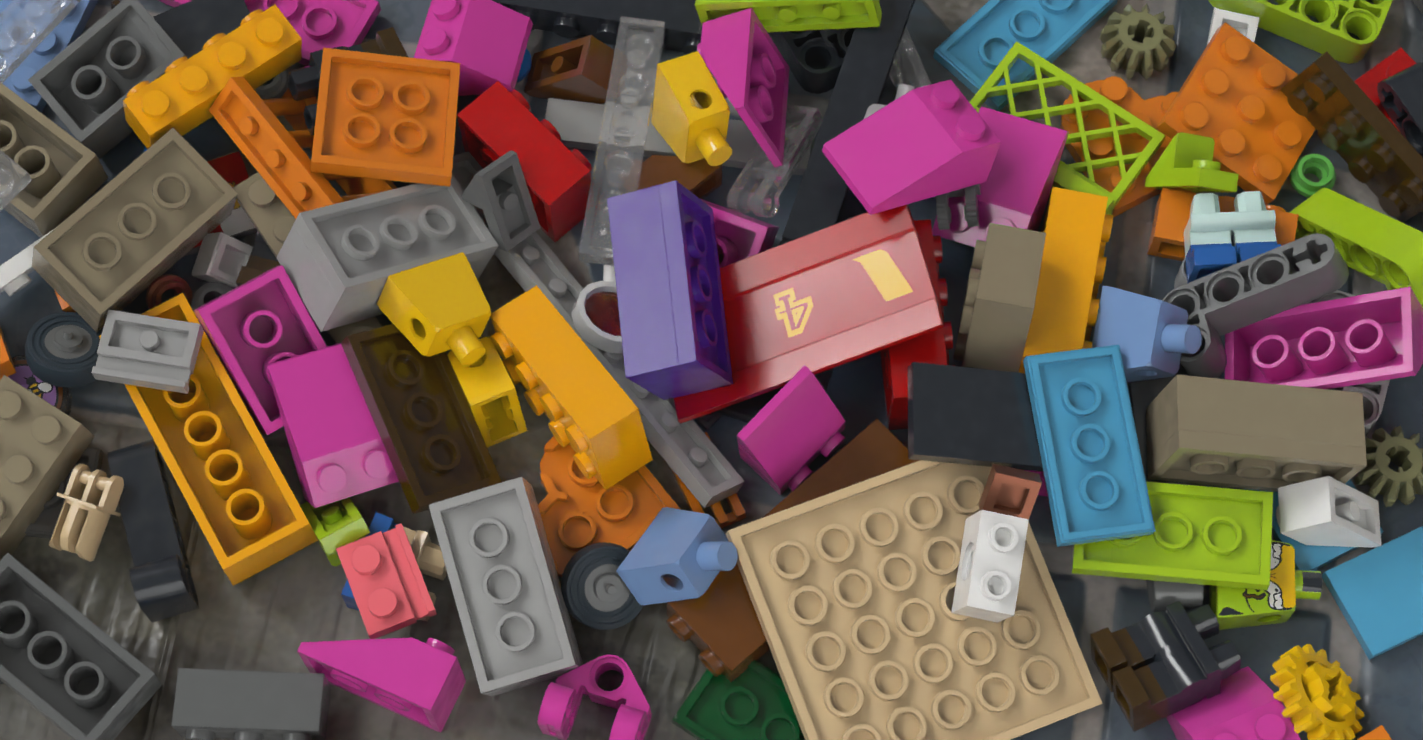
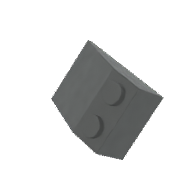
[28,0,186,160]

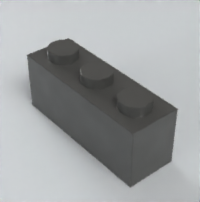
[172,668,331,740]

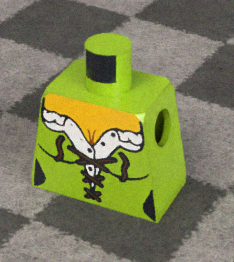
[1209,540,1322,630]

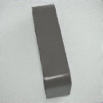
[1162,233,1349,378]

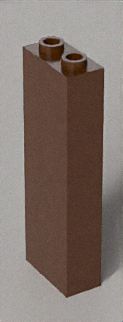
[666,419,919,682]

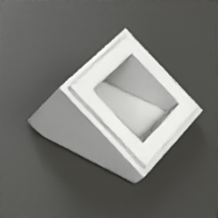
[192,232,253,289]

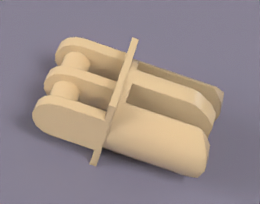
[49,464,124,562]

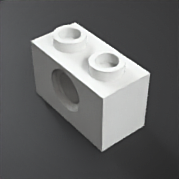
[951,510,1029,623]

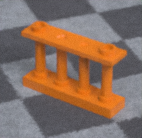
[209,77,397,219]

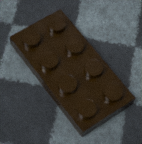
[1281,51,1423,223]
[341,324,502,514]

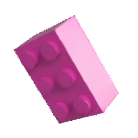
[193,265,327,435]

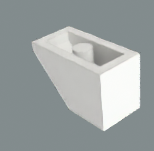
[1276,476,1382,548]

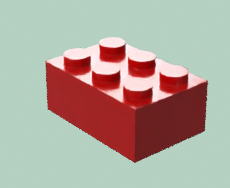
[457,81,595,243]

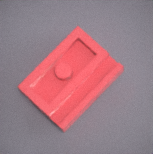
[336,523,437,639]

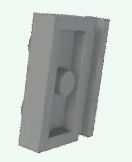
[91,310,204,394]

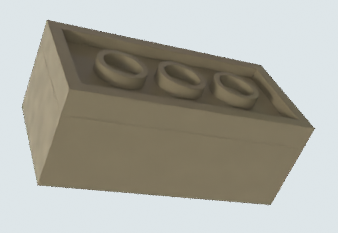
[32,128,238,333]
[1146,374,1367,492]

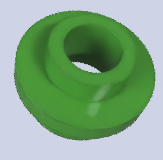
[1290,154,1336,197]

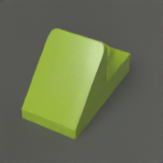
[1145,132,1239,193]
[300,497,370,566]

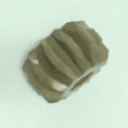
[1100,3,1176,80]
[1354,425,1423,508]

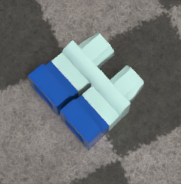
[1184,191,1281,283]

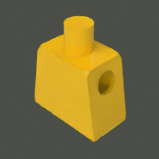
[651,51,732,166]
[377,252,491,366]
[447,337,528,448]

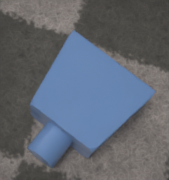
[1092,286,1202,382]
[616,507,738,605]

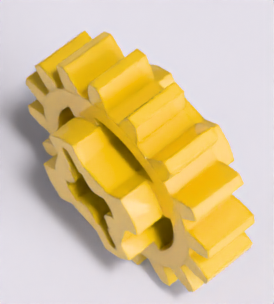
[1270,644,1364,740]

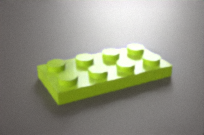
[1072,482,1273,590]

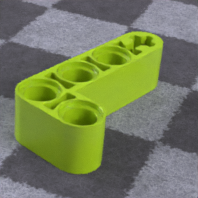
[1208,0,1393,64]
[1289,188,1423,307]

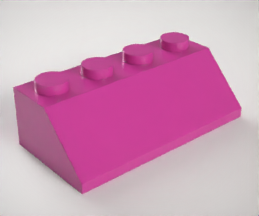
[1225,287,1423,389]

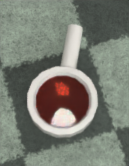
[571,244,623,354]

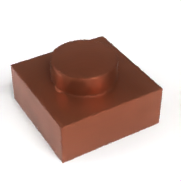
[979,464,1042,519]

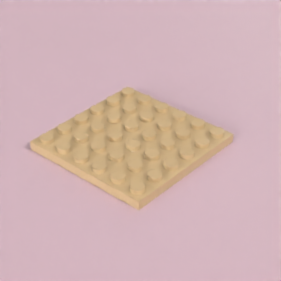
[725,460,1103,740]

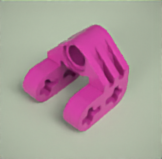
[537,654,652,740]

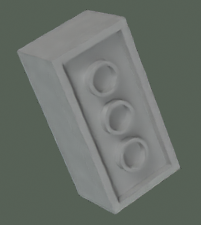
[276,174,499,332]
[429,476,583,696]

